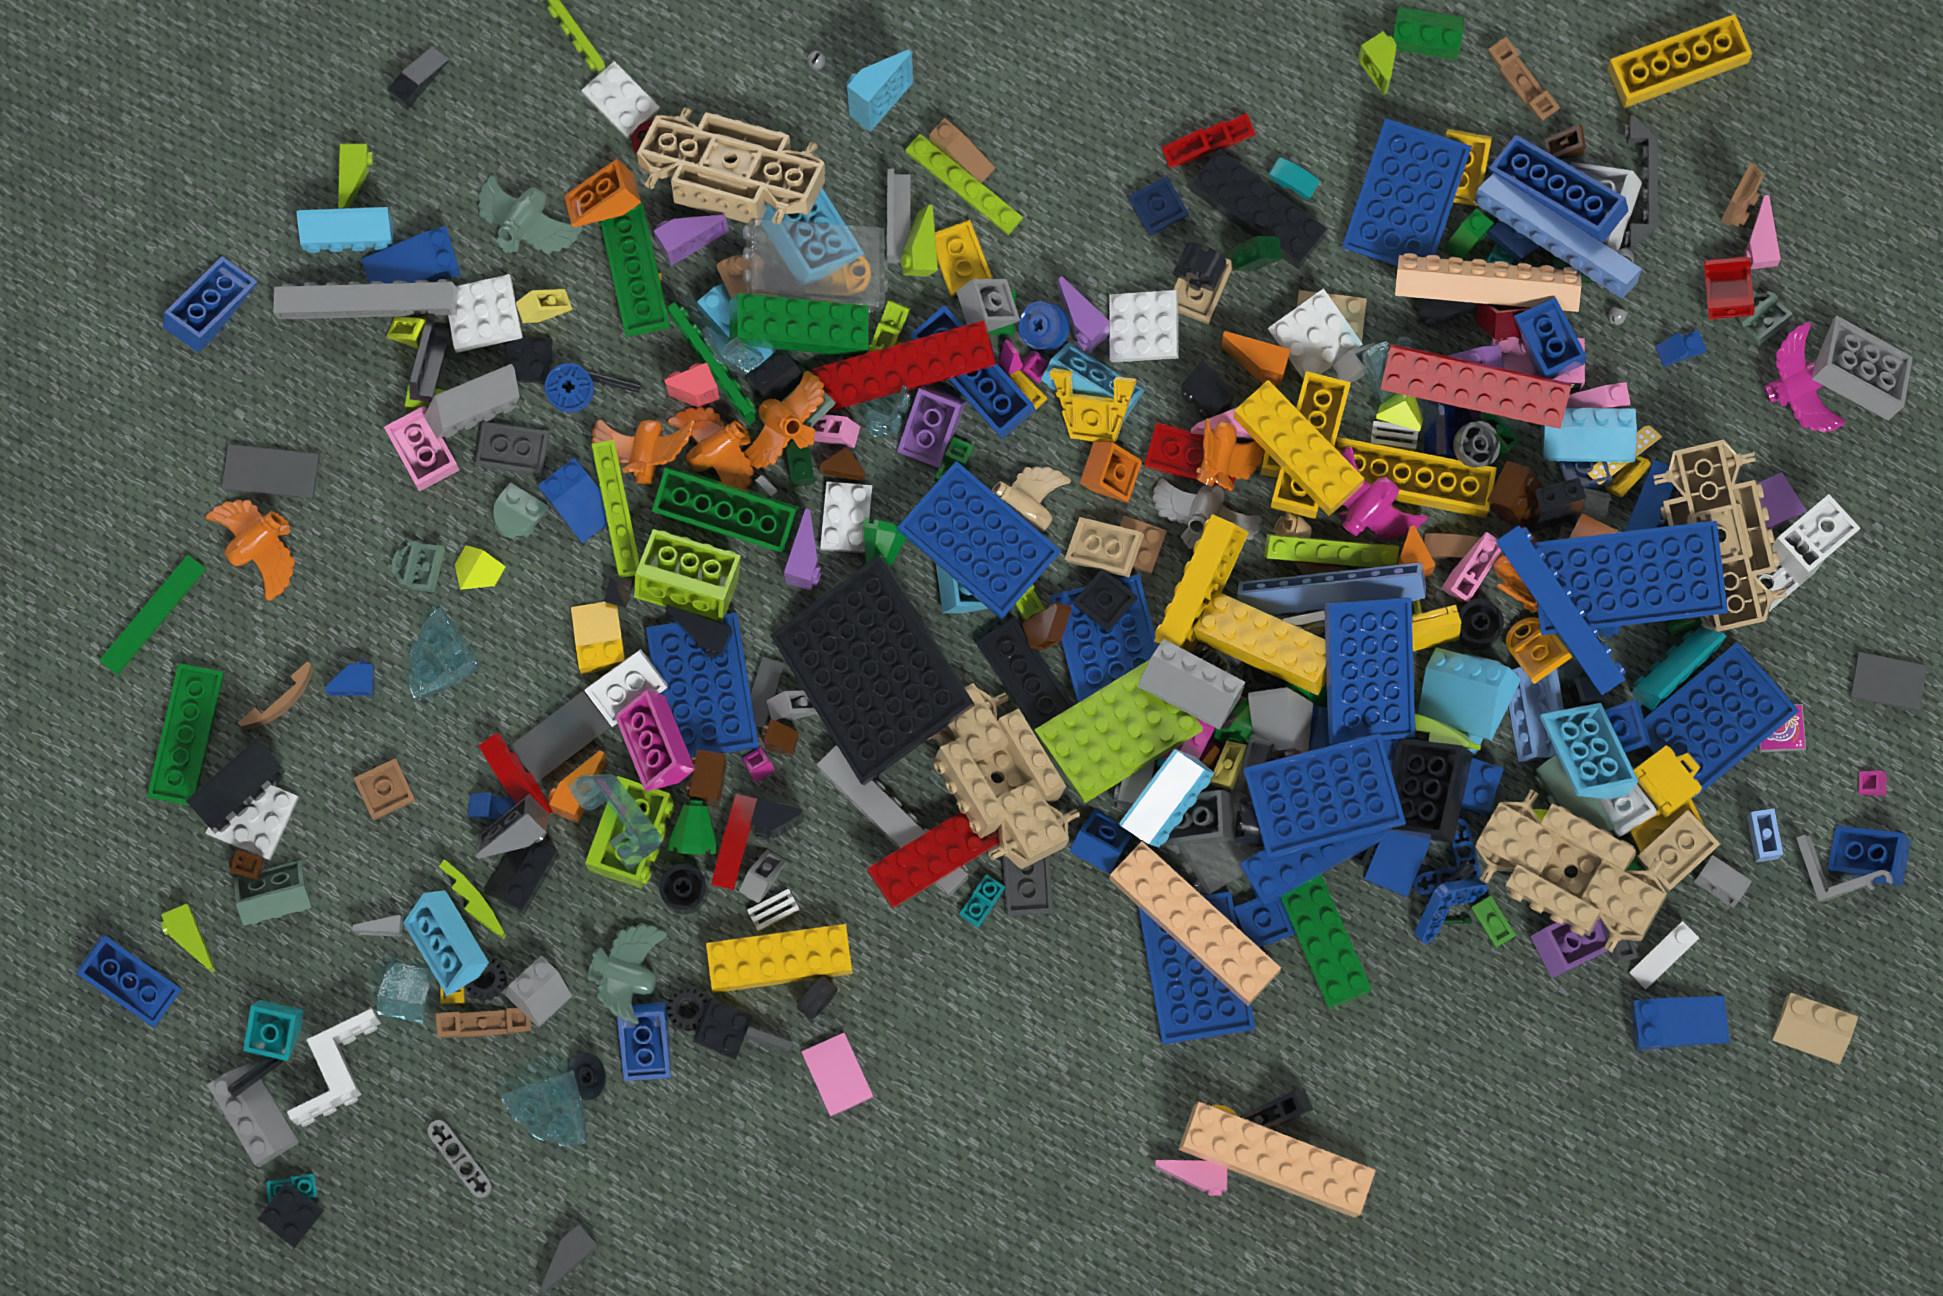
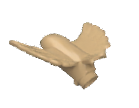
[991,466,1071,533]

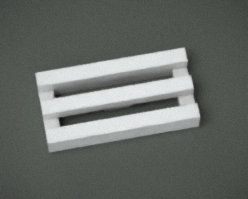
[1370,421,1418,451]
[747,889,799,932]

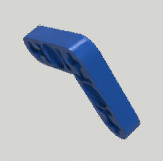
[1413,819,1481,895]
[1415,878,1488,944]

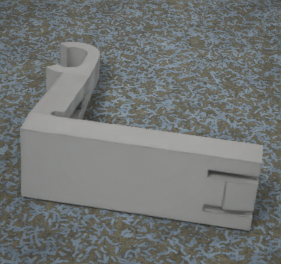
[1797,835,1893,902]

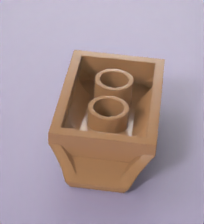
[1720,163,1764,227]
[716,254,770,299]

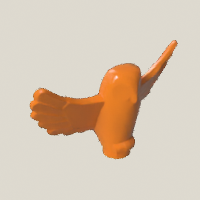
[744,371,824,469]
[667,407,755,490]
[1196,418,1265,491]
[592,419,695,484]
[205,500,295,601]
[1493,527,1542,613]

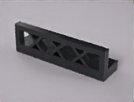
[410,313,451,403]

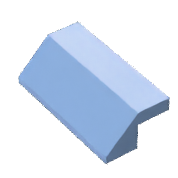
[1509,667,1564,762]

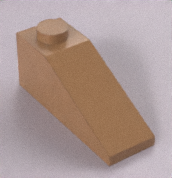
[930,118,996,183]

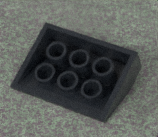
[186,738,285,834]
[1385,738,1473,843]

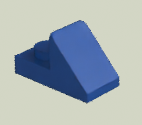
[1655,330,1707,367]
[468,792,516,820]

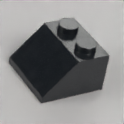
[746,349,803,401]
[1181,360,1234,420]
[750,798,805,840]

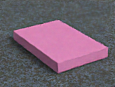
[802,1033,873,1117]

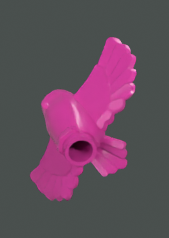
[1764,322,1845,433]
[1339,447,1428,540]

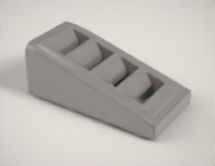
[352,915,403,937]

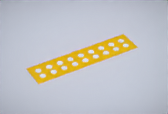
[1587,426,1662,485]

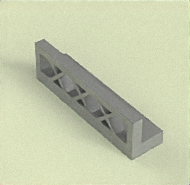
[887,169,910,263]

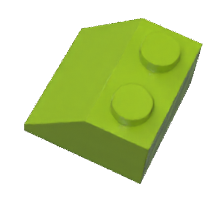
[1358,31,1397,96]

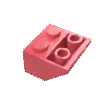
[664,363,720,407]

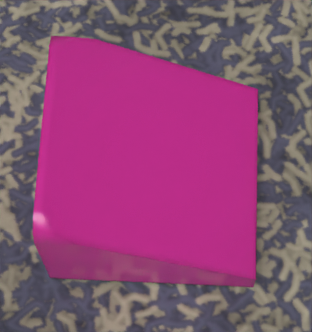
[999,339,1023,375]
[1020,351,1049,383]
[741,747,775,782]
[1858,770,1887,796]

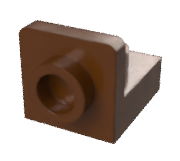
[229,849,265,881]

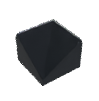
[604,575,633,608]

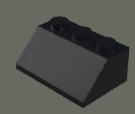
[484,841,559,915]

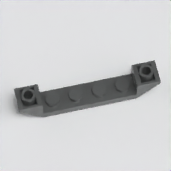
[1624,116,1658,252]

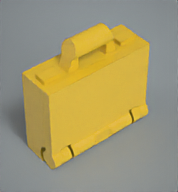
[1412,605,1461,651]
[1633,745,1702,819]

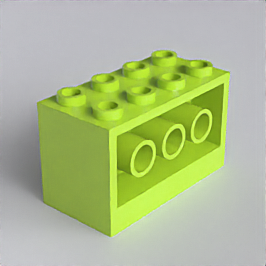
[634,529,741,624]
[585,776,675,889]

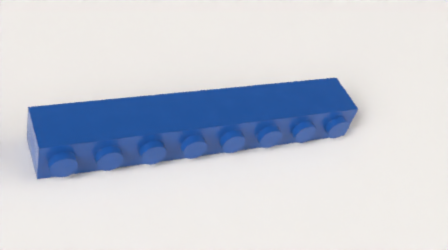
[1597,460,1677,639]
[1495,526,1626,695]

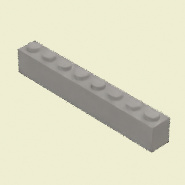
[273,279,458,319]
[817,746,968,898]

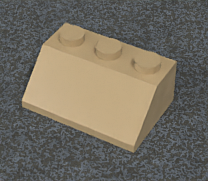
[1772,993,1858,1064]

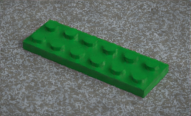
[600,202,671,338]
[667,302,756,426]
[147,663,225,806]

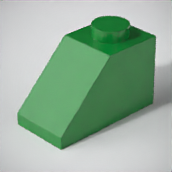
[1444,208,1493,260]

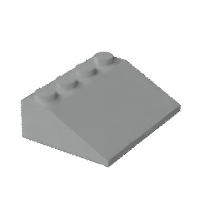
[1812,315,1913,421]

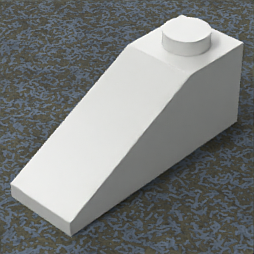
[1629,921,1699,990]

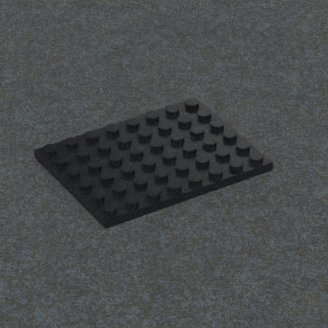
[770,555,975,786]

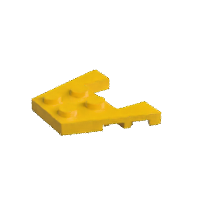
[1050,368,1136,443]

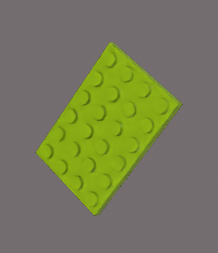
[1035,660,1203,803]

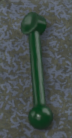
[1443,918,1472,924]

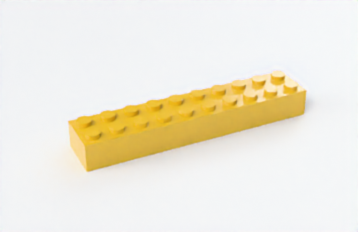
[1260,437,1497,518]

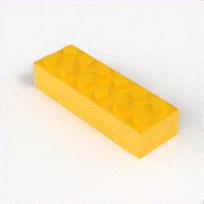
[1607,14,1753,108]
[1271,371,1351,519]
[1233,380,1365,516]
[1154,514,1249,653]
[1194,591,1327,695]
[706,924,853,993]

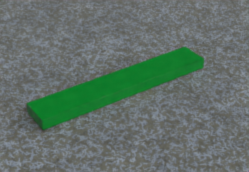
[99,555,206,676]

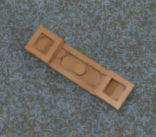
[1488,37,1560,122]
[1424,533,1504,566]
[238,661,314,730]
[435,1008,531,1038]

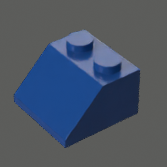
[1070,809,1134,874]

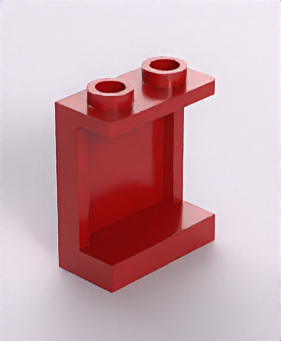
[1704,256,1755,319]

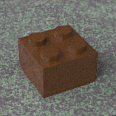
[1487,461,1544,527]
[686,750,727,808]

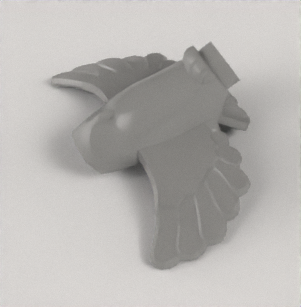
[1152,478,1262,549]

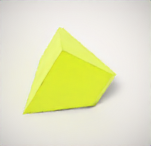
[386,316,427,349]
[1376,393,1424,431]
[454,545,506,590]

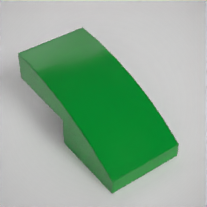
[934,437,974,483]

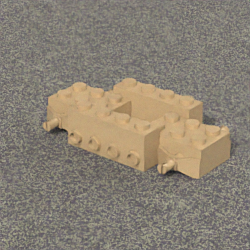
[637,108,825,226]
[1653,440,1787,632]
[928,683,1080,869]
[1476,789,1667,953]

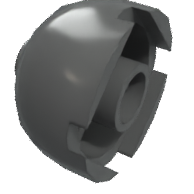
[1453,421,1500,468]

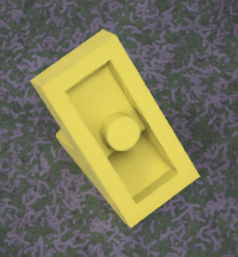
[1210,741,1247,790]

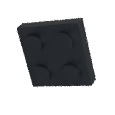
[504,336,553,384]
[1073,569,1138,633]
[692,998,752,1060]
[257,1181,325,1248]

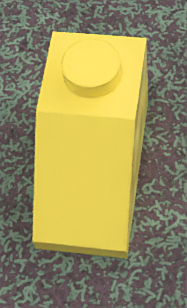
[516,289,572,323]

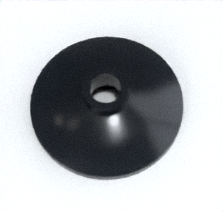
[567,1053,606,1100]

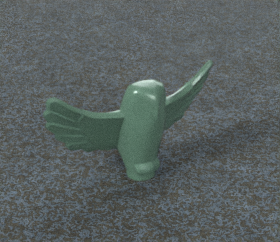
[478,175,583,254]
[588,923,667,1024]

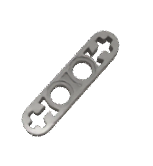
[428,1120,492,1198]

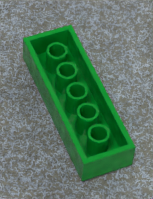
[729,293,868,357]
[652,466,800,553]
[1280,875,1372,1011]

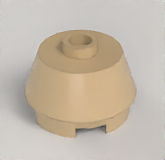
[1272,512,1312,538]

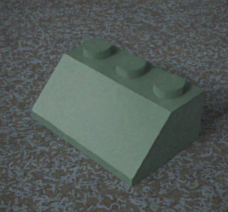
[233,860,312,926]

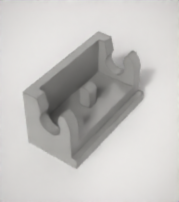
[1694,855,1752,908]

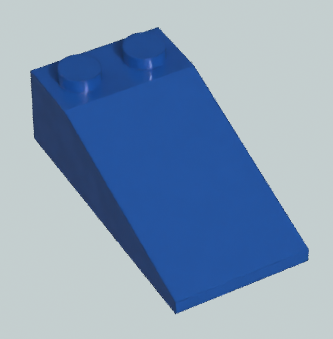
[362,226,461,284]
[163,256,258,353]
[1364,830,1431,897]
[74,934,182,1027]
[1631,996,1730,1051]

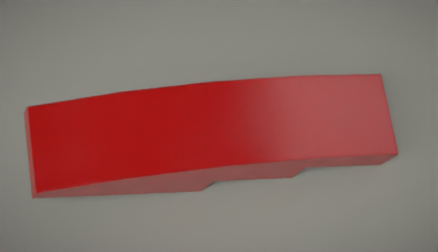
[1161,113,1257,168]
[478,733,553,815]
[711,794,757,890]

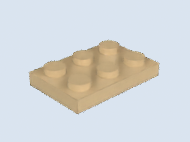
[1174,249,1232,325]
[1297,290,1367,342]
[1065,517,1144,577]
[1636,810,1720,892]

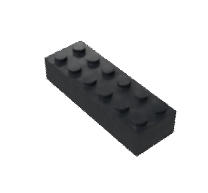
[1191,149,1327,270]

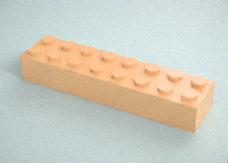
[1395,253,1581,312]
[1109,841,1281,1006]
[1178,1102,1376,1218]

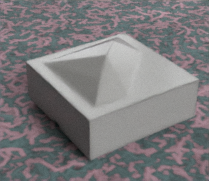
[755,475,778,499]

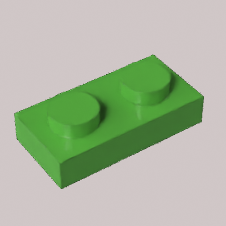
[1471,896,1516,948]

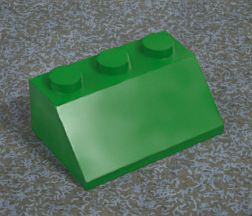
[1393,6,1464,60]

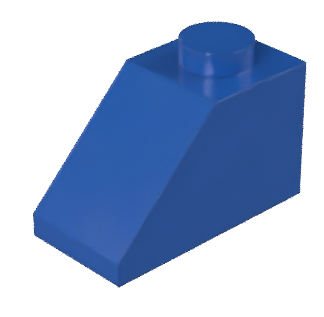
[325,660,375,696]

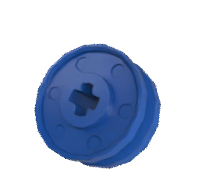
[1019,302,1070,351]
[545,363,595,413]

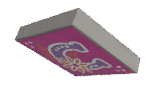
[1758,704,1806,752]

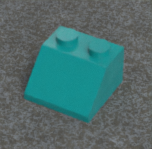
[243,1000,304,1061]

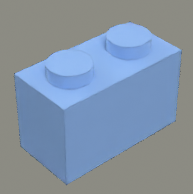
[1747,809,1783,862]

